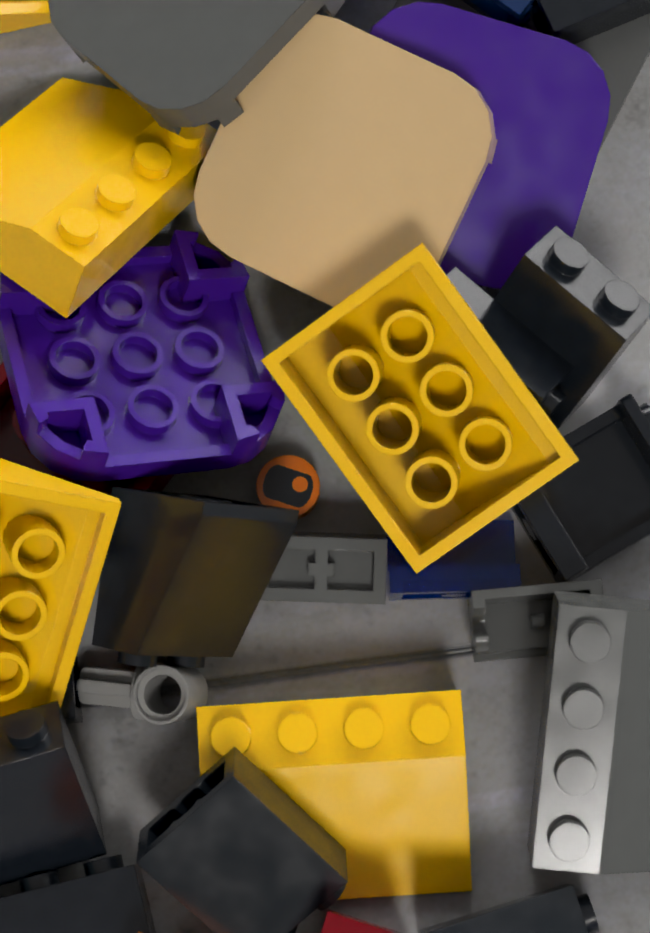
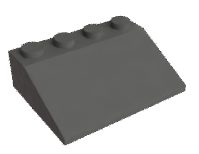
[527,590,650,875]

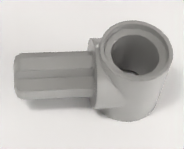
[76,663,208,725]

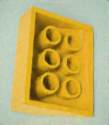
[0,77,217,318]
[261,242,579,574]
[0,458,122,717]
[196,690,472,900]

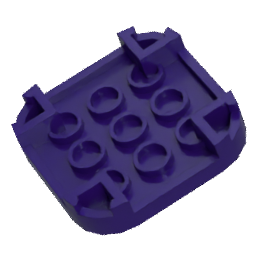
[368,1,611,289]
[0,230,285,482]

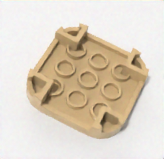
[193,14,498,307]

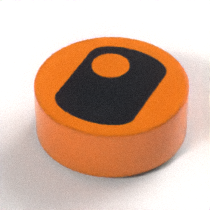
[256,455,320,519]

